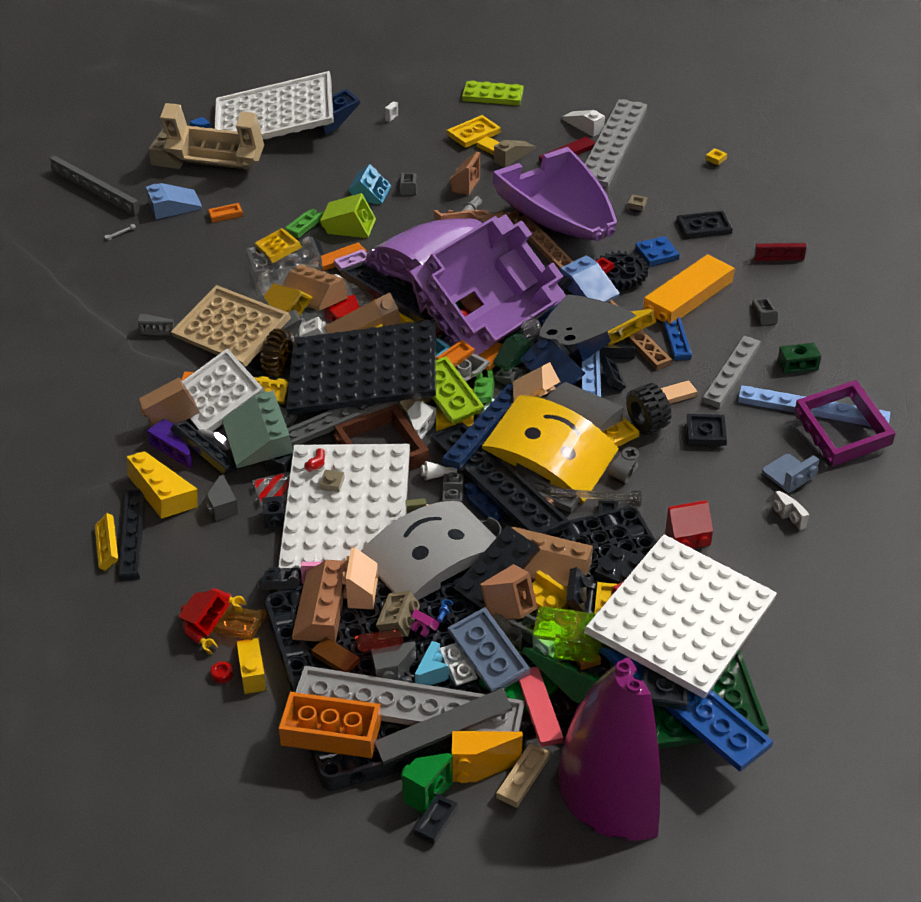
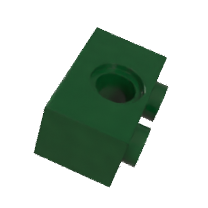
[778,342,821,374]

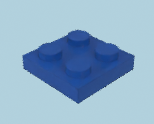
[635,236,680,267]

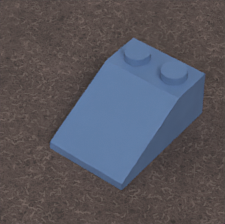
[146,183,203,219]
[561,255,620,302]

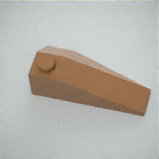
[324,293,401,334]

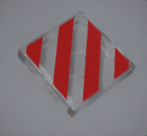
[252,472,291,511]

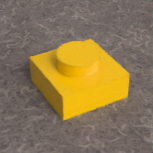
[705,148,727,165]

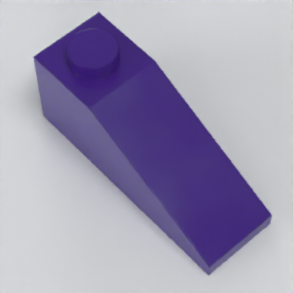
[147,419,192,469]

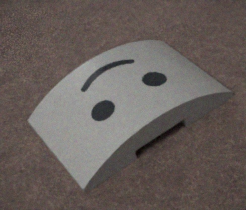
[361,501,496,600]

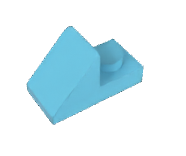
[415,641,449,685]

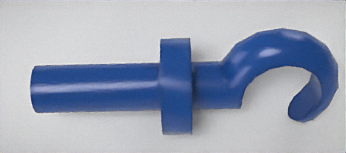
[437,599,453,623]

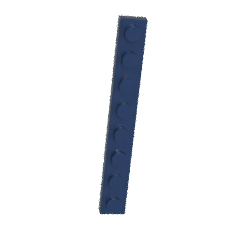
[442,384,514,469]

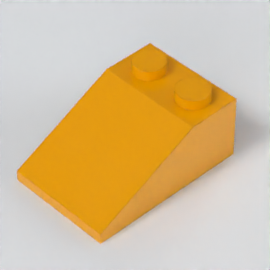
[452,731,523,783]

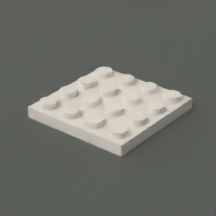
[182,349,265,431]

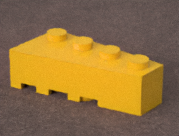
[127,451,198,519]

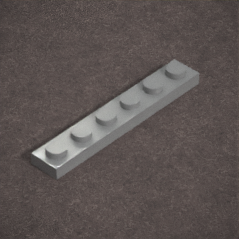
[702,336,761,408]

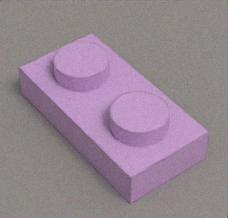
[334,249,367,272]

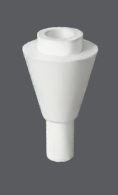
[421,461,457,480]

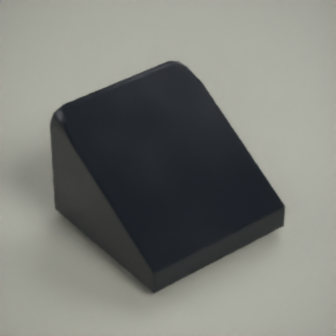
[245,363,269,378]

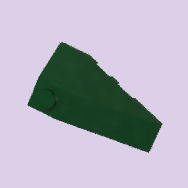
[522,648,601,704]

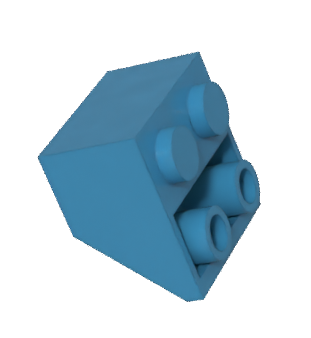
[348,164,391,204]

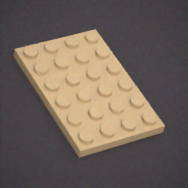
[171,285,291,367]

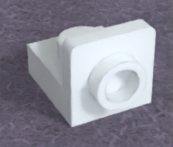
[299,317,327,337]

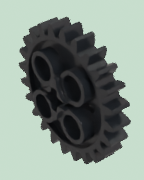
[596,250,648,290]

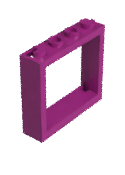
[794,379,896,466]

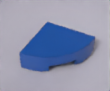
[190,117,211,128]

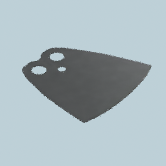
[540,295,637,345]

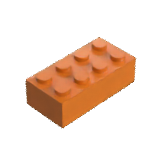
[279,692,381,758]

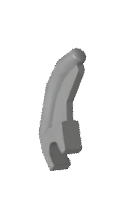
[197,429,230,451]

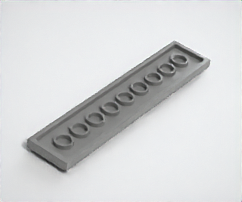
[585,99,647,188]
[296,666,525,732]

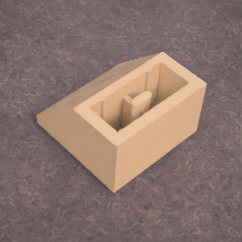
[513,362,560,401]
[342,547,378,609]

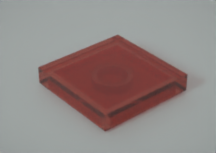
[354,629,404,652]

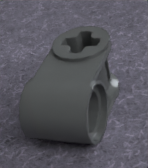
[608,447,639,483]

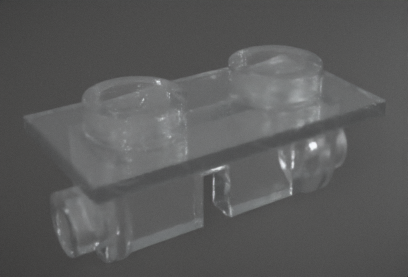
[521,315,541,350]

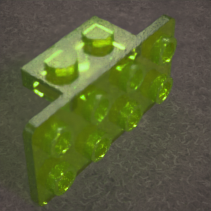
[533,607,613,664]

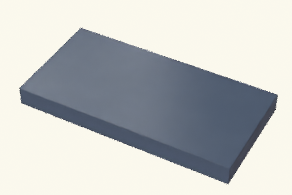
[447,607,531,693]

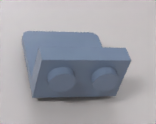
[762,454,819,493]

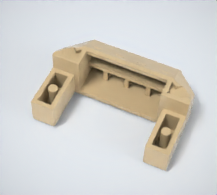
[160,103,264,170]

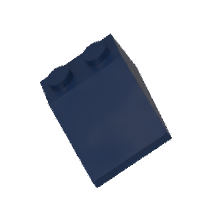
[317,89,361,135]
[519,337,586,392]

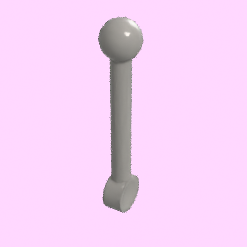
[104,224,136,241]

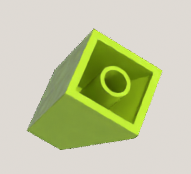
[320,193,376,238]

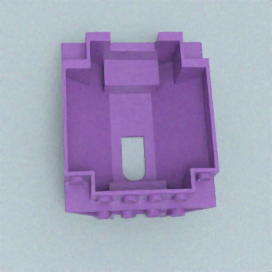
[410,214,566,355]

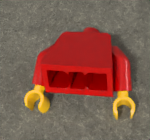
[179,588,246,655]

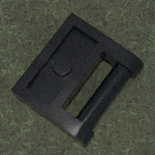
[261,565,301,590]
[566,567,597,622]

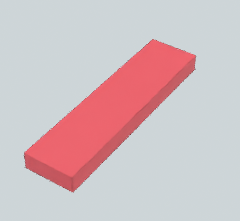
[518,667,563,747]

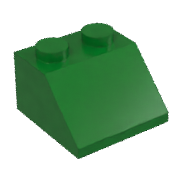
[401,753,453,814]

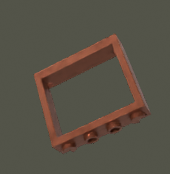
[333,404,430,471]

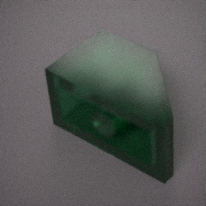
[493,333,531,371]

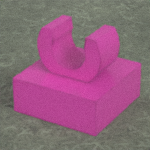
[411,609,440,637]

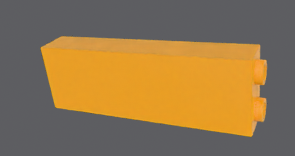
[643,254,735,326]

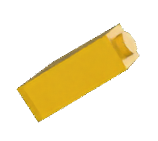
[263,283,313,316]

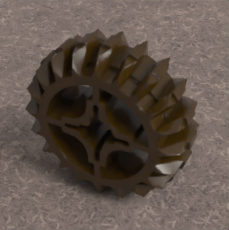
[260,328,294,377]

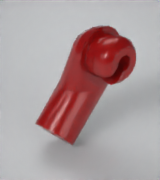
[304,448,325,472]

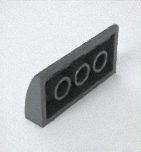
[545,382,624,432]

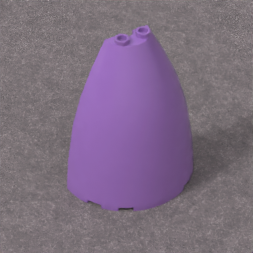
[492,147,617,242]
[363,218,482,293]

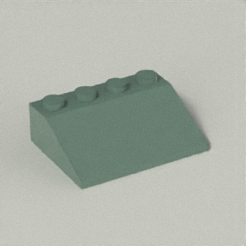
[222,391,294,468]

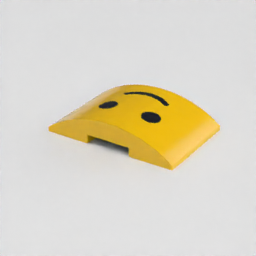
[482,395,618,504]

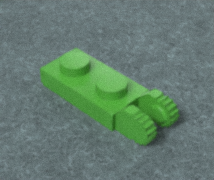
[285,208,324,238]
[474,369,494,403]

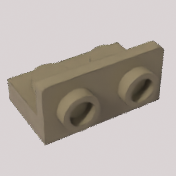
[376,591,420,637]

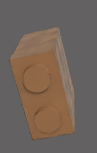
[139,378,200,427]

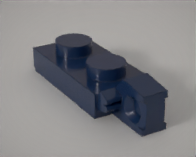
[464,482,509,522]

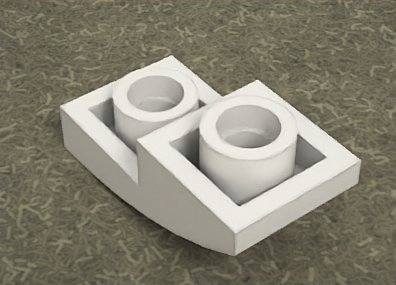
[773,491,810,530]
[440,643,477,686]

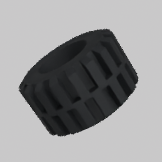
[626,383,672,435]

